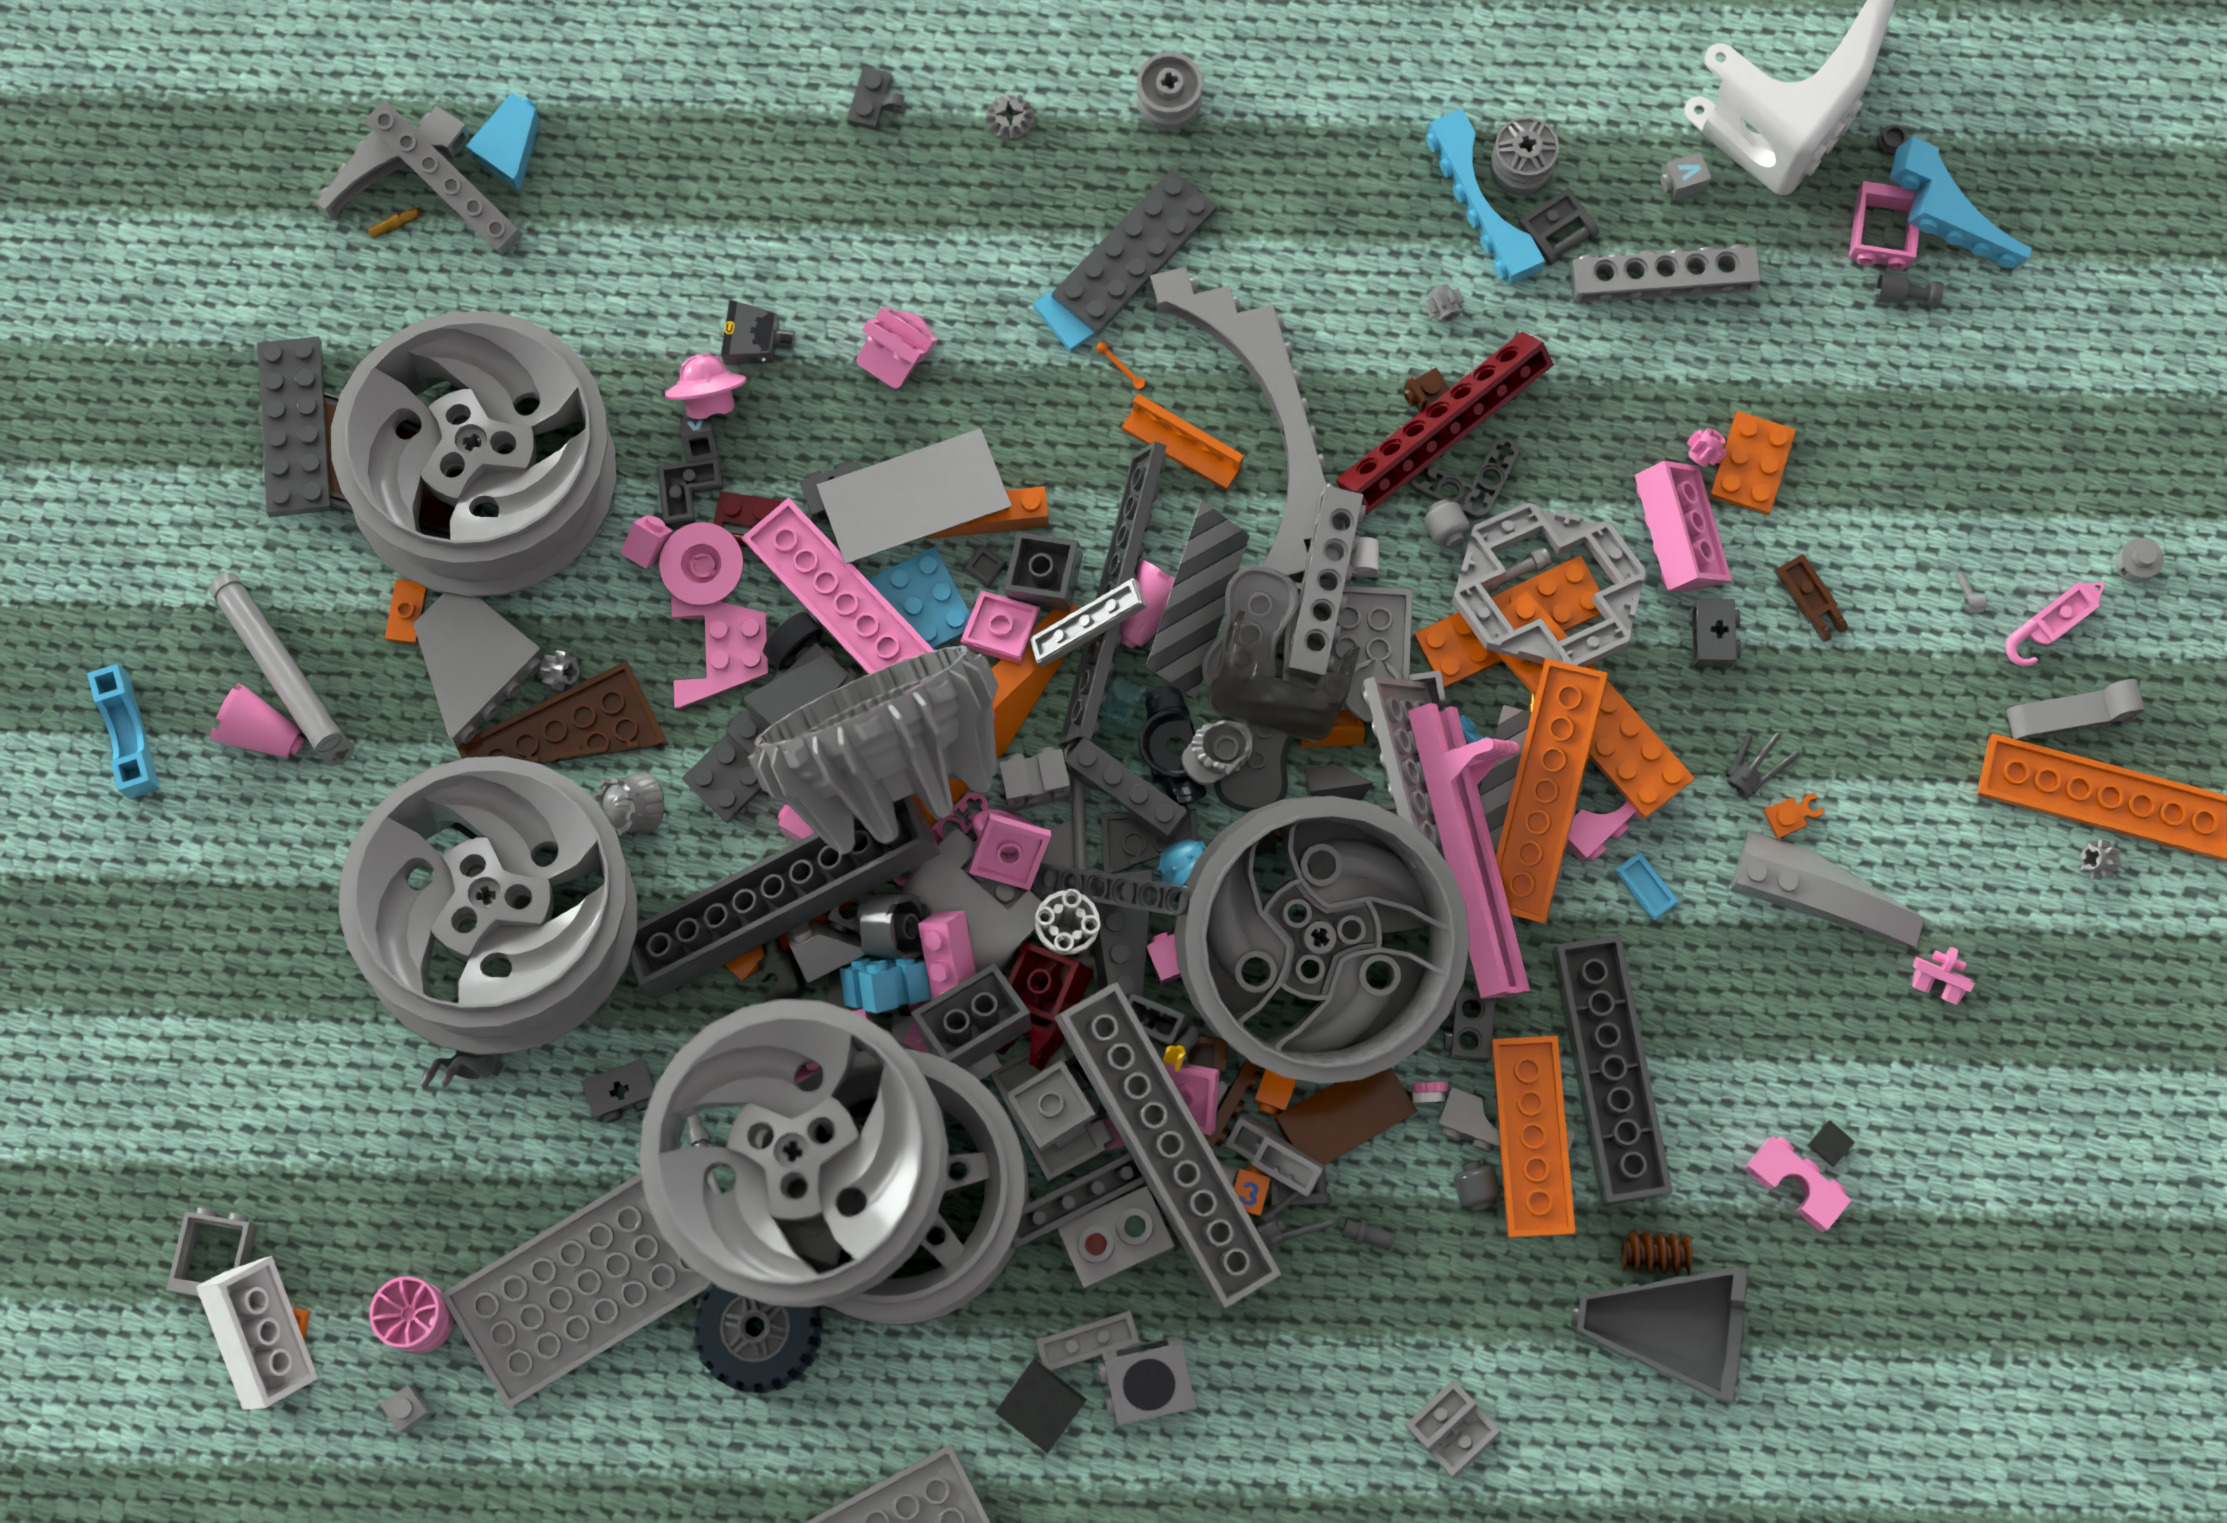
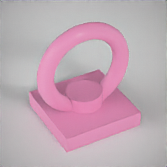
[969,809,1051,890]

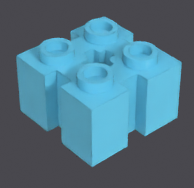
[839,956,932,1013]

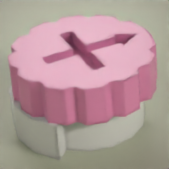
[1412,1081,1448,1103]

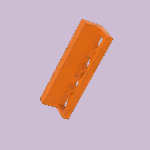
[1122,394,1244,491]

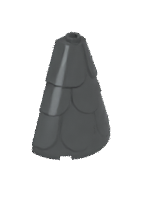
[1572,1267,1748,1403]

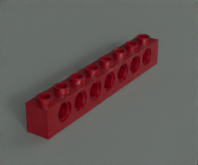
[1336,332,1554,514]

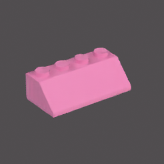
[1635,461,1732,593]

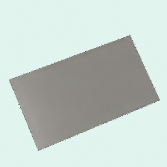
[817,428,1012,564]

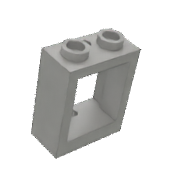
[166,1207,258,1297]

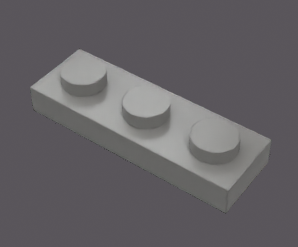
[1035,1311,1140,1371]

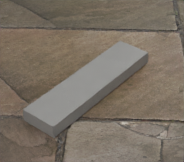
[1029,578,1147,667]

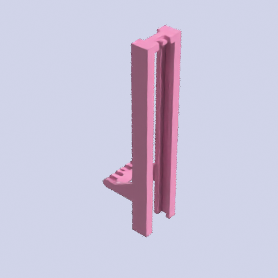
[1408,703,1530,998]

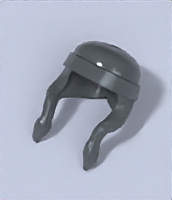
[421,1050,504,1089]

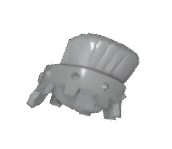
[593,772,664,836]

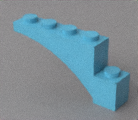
[1889,136,2032,268]

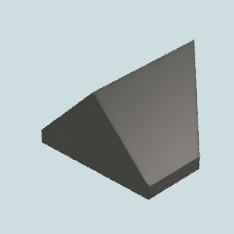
[1304,764,1374,801]

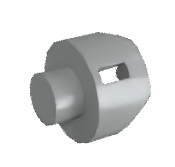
[2115,538,2164,584]

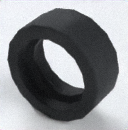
[763,612,823,671]

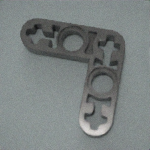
[1408,437,1519,520]

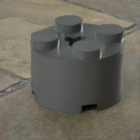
[858,893,931,959]

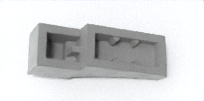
[1225,1113,1325,1197]

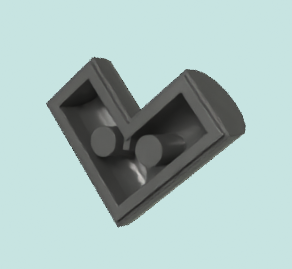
[657,457,724,529]

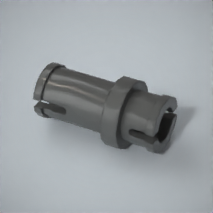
[1342,1217,1395,1251]

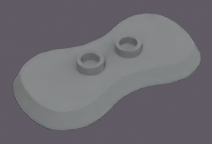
[1202,566,1299,700]

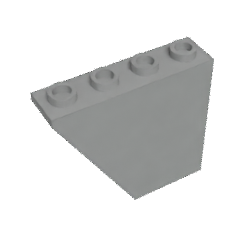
[413,593,544,749]

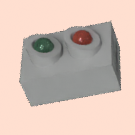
[1057,1186,1175,1291]

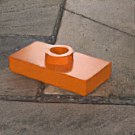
[385,579,428,645]

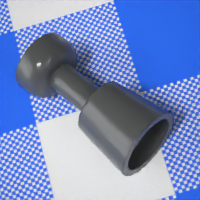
[1875,272,1944,309]

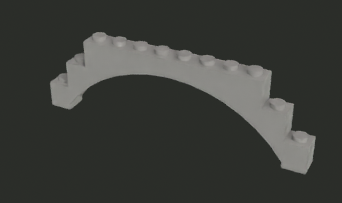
[1150,267,1343,581]

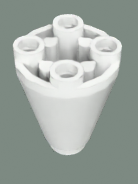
[1035,889,1100,955]

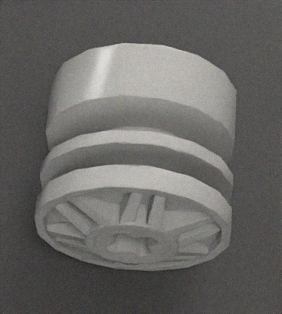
[1490,116,1559,196]

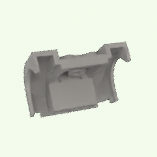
[901,828,1042,974]

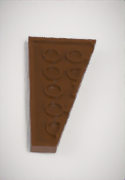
[457,661,669,764]

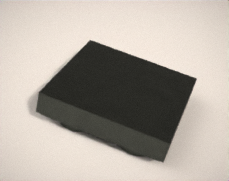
[994,1359,1087,1454]

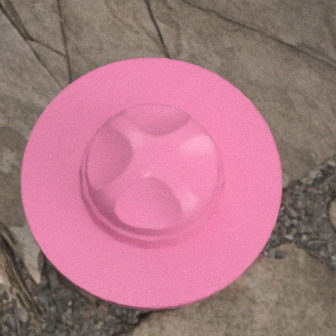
[659,522,744,606]

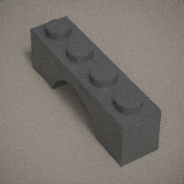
[1065,738,1187,844]

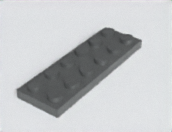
[1052,169,1217,336]
[257,336,332,518]

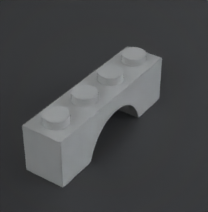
[1436,1087,1575,1154]

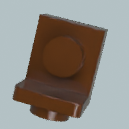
[1403,368,1450,412]

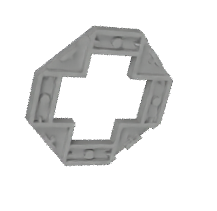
[1452,503,1646,667]

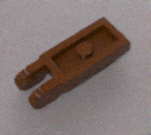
[1775,554,1848,643]

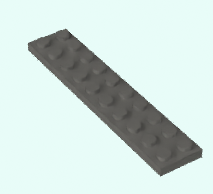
[1058,441,1167,747]

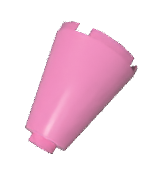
[1119,559,1175,649]
[209,683,305,758]

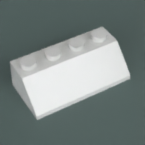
[196,1256,318,1410]

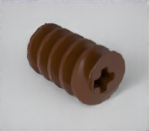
[1621,1230,1693,1276]

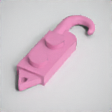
[2005,582,2105,667]

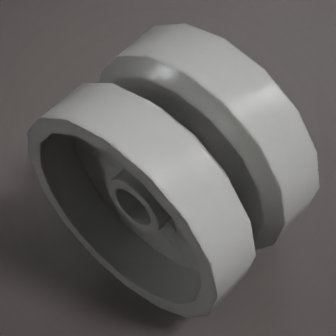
[1137,52,1203,130]

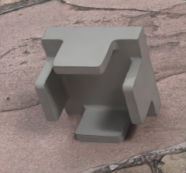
[1006,1060,1097,1151]

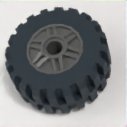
[692,1282,823,1394]

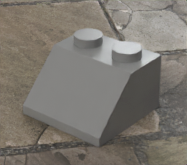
[785,919,866,983]

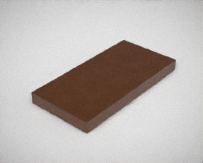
[1274,1068,1418,1166]

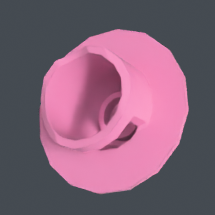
[665,353,747,419]

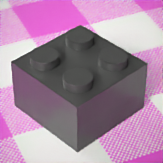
[1004,531,1083,612]

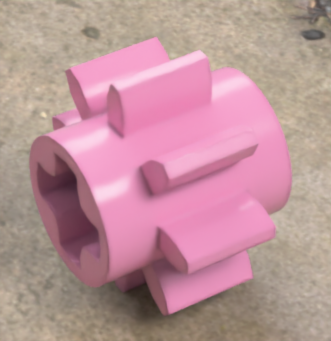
[1687,428,1727,467]

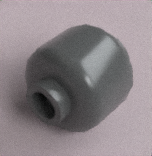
[1454,1160,1501,1211]

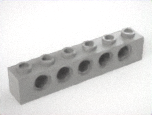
[363,100,524,255]
[1570,244,1761,304]
[1283,486,1366,681]

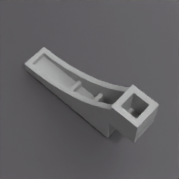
[316,106,470,220]

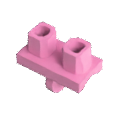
[1911,947,1975,1005]

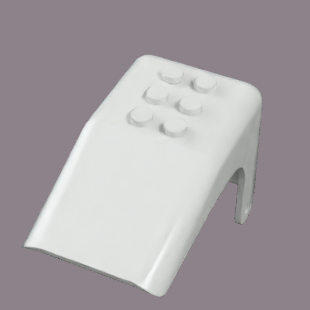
[1684,0,1895,196]

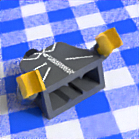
[1128,993,1199,1072]

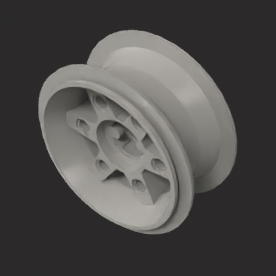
[760,1049,1029,1325]

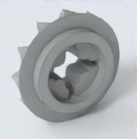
[986,93,1034,140]

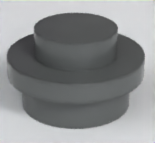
[1877,125,1909,155]

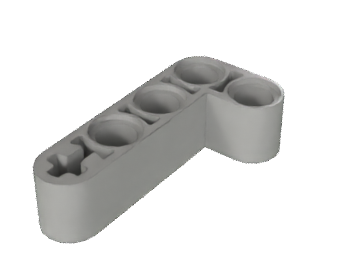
[2006,679,2145,741]

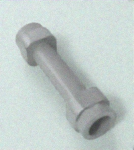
[1484,547,1552,593]

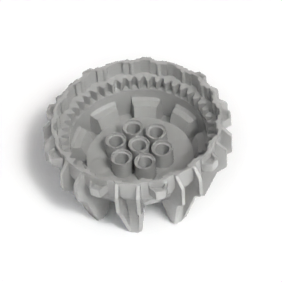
[748,646,999,854]

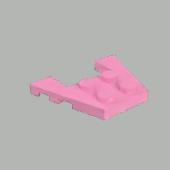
[671,594,769,710]

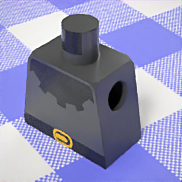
[721,300,795,365]

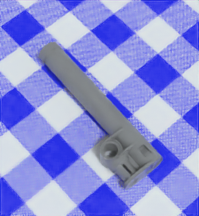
[209,573,355,766]

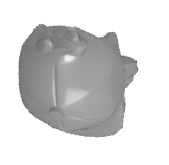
[1181,720,1254,785]

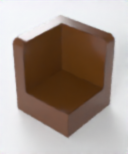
[1188,1037,1228,1074]

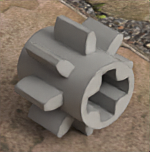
[1425,284,1464,323]
[540,650,579,691]
[2079,839,2122,880]

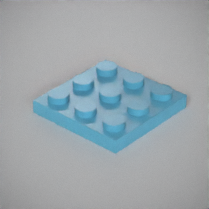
[867,547,971,650]

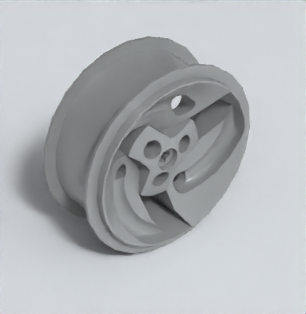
[331,311,617,598]
[339,756,637,1055]
[1174,796,1470,1084]
[639,999,949,1307]

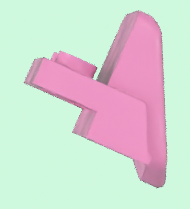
[856,306,939,388]

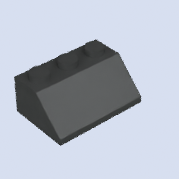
[911,963,1032,1070]

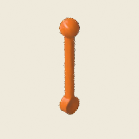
[1096,342,1145,389]

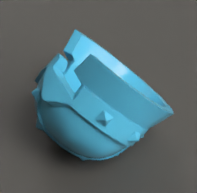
[1157,839,1207,902]

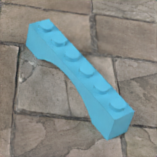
[1426,108,1545,286]

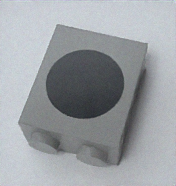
[1098,1335,1196,1425]

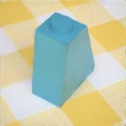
[466,93,540,190]

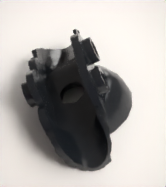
[1138,685,1206,805]

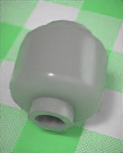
[1424,499,1470,548]

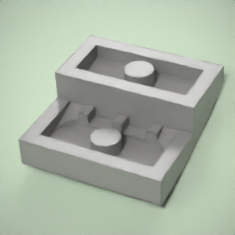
[1405,1380,1502,1480]

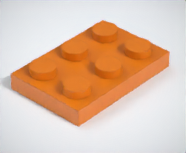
[1709,411,1796,516]

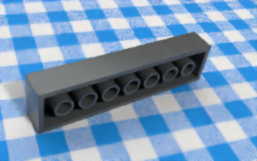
[1552,935,1673,1207]

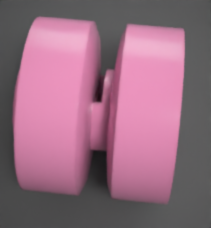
[370,1277,455,1354]

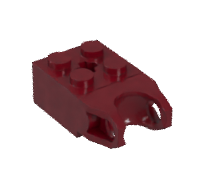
[995,941,1093,1070]

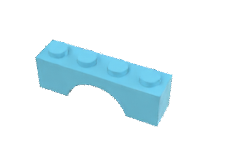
[87,664,161,799]

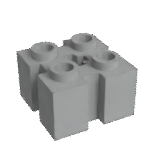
[999,747,1071,812]

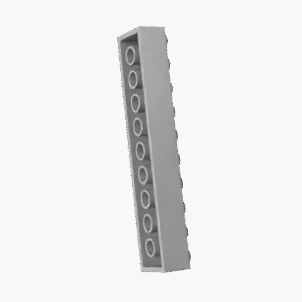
[1054,982,1282,1309]

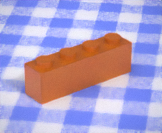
[925,486,1049,539]

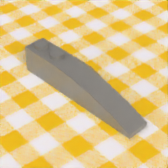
[1730,830,1924,948]

